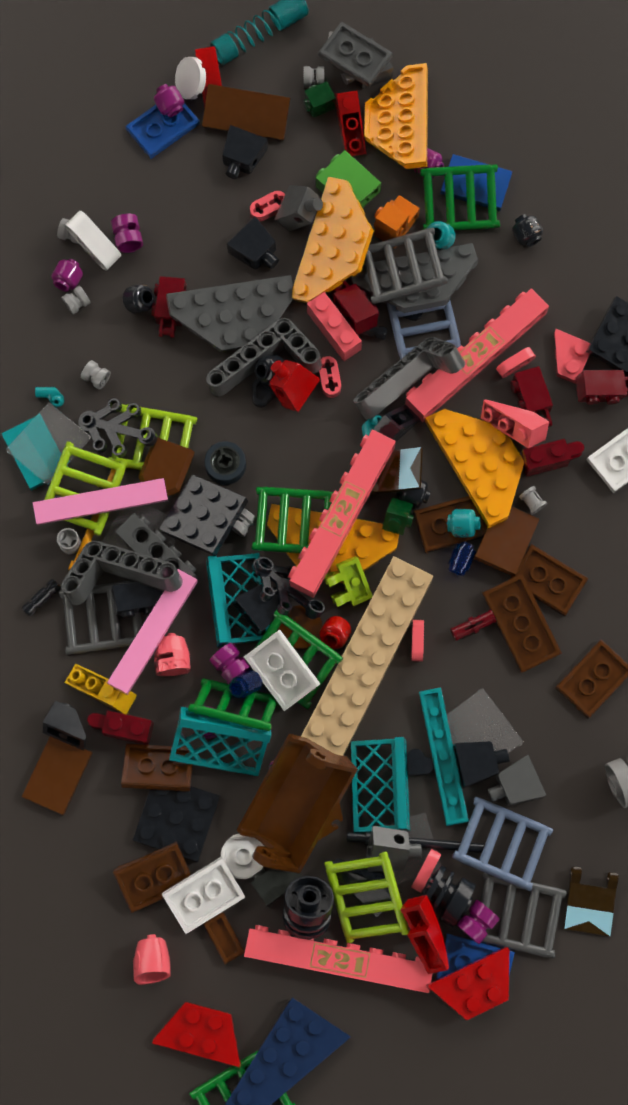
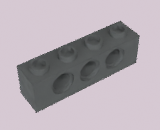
[115,513,198,579]

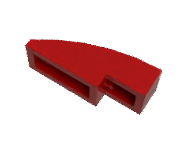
[195,46,222,108]
[400,895,449,974]

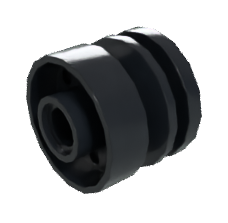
[421,865,476,928]
[282,876,334,940]

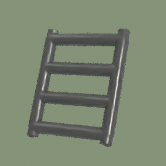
[364,228,448,304]
[59,580,142,655]
[470,872,567,959]

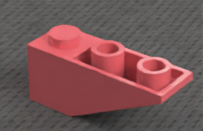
[480,400,549,448]

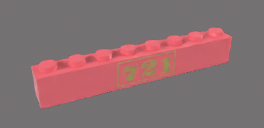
[405,288,549,422]
[288,429,396,598]
[244,925,433,993]

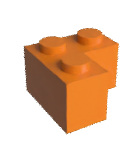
[374,195,420,249]

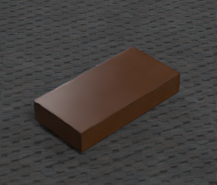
[203,912,245,964]

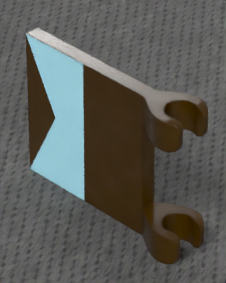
[369,447,423,497]
[564,866,619,936]

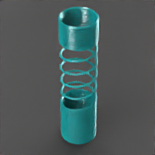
[210,0,309,65]

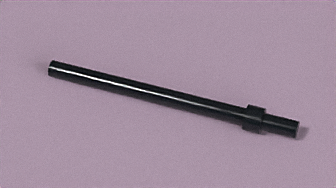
[346,832,484,853]

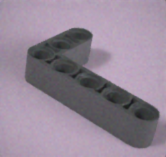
[206,318,322,396]
[353,337,466,419]
[61,541,183,605]

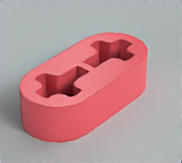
[250,191,285,222]
[496,347,536,378]
[319,356,341,398]
[411,620,424,662]
[411,849,441,893]

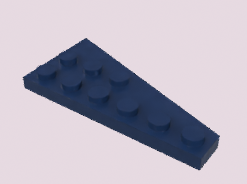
[225,998,351,1105]

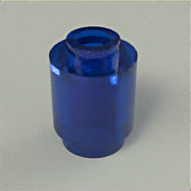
[448,542,476,576]
[229,670,262,698]

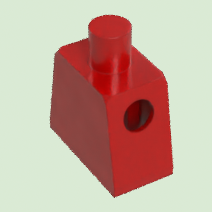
[269,360,320,412]

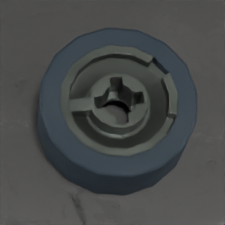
[204,441,246,485]

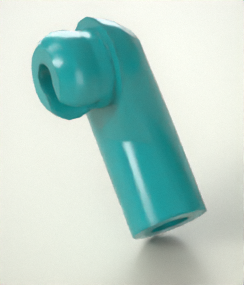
[35,387,64,407]
[362,415,382,437]

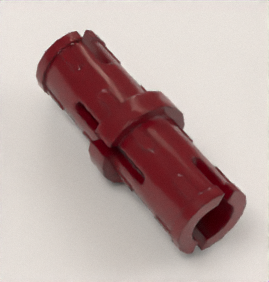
[450,610,496,641]

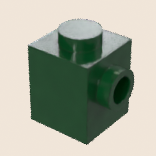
[303,81,336,118]
[382,497,414,535]

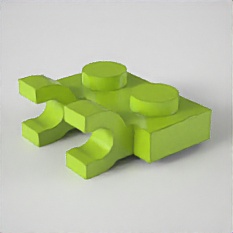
[324,556,373,607]

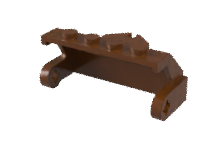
[237,734,358,873]

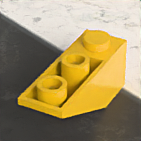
[64,663,137,714]

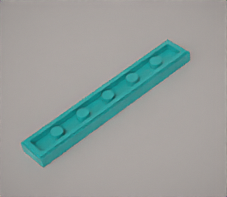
[419,687,469,826]

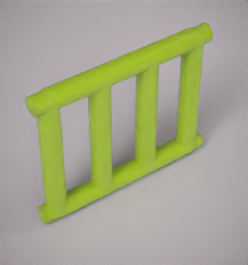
[108,404,197,470]
[44,441,128,536]
[324,852,409,943]

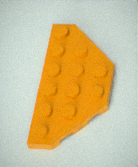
[364,63,428,169]
[292,177,374,303]
[425,409,524,528]
[267,504,399,583]

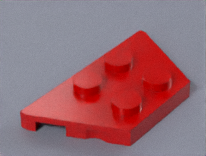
[426,947,510,1020]
[152,1002,241,1067]

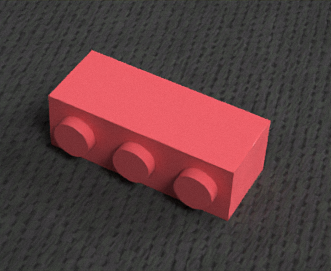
[307,292,362,361]

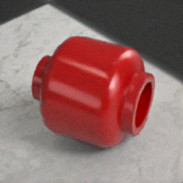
[319,616,352,649]

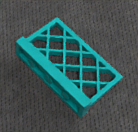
[206,553,270,647]
[169,707,271,776]
[351,737,410,833]

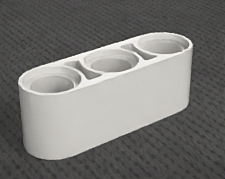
[64,210,121,271]

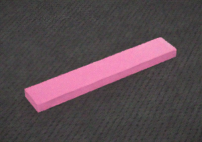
[33,478,168,525]
[107,569,198,695]

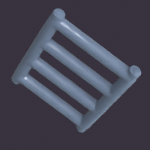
[387,301,461,359]
[452,797,553,891]

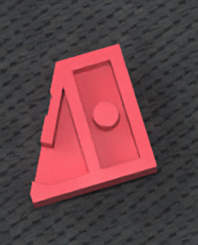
[554,329,590,384]

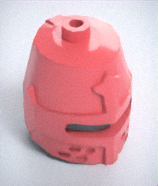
[154,633,190,676]
[133,934,171,985]

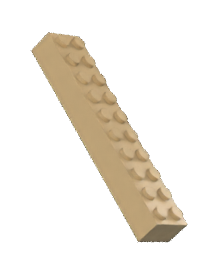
[301,556,433,756]

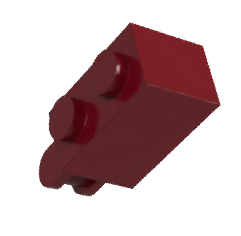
[152,276,187,338]
[331,280,379,335]
[511,366,553,427]
[575,370,628,405]
[521,439,584,477]
[87,710,154,745]

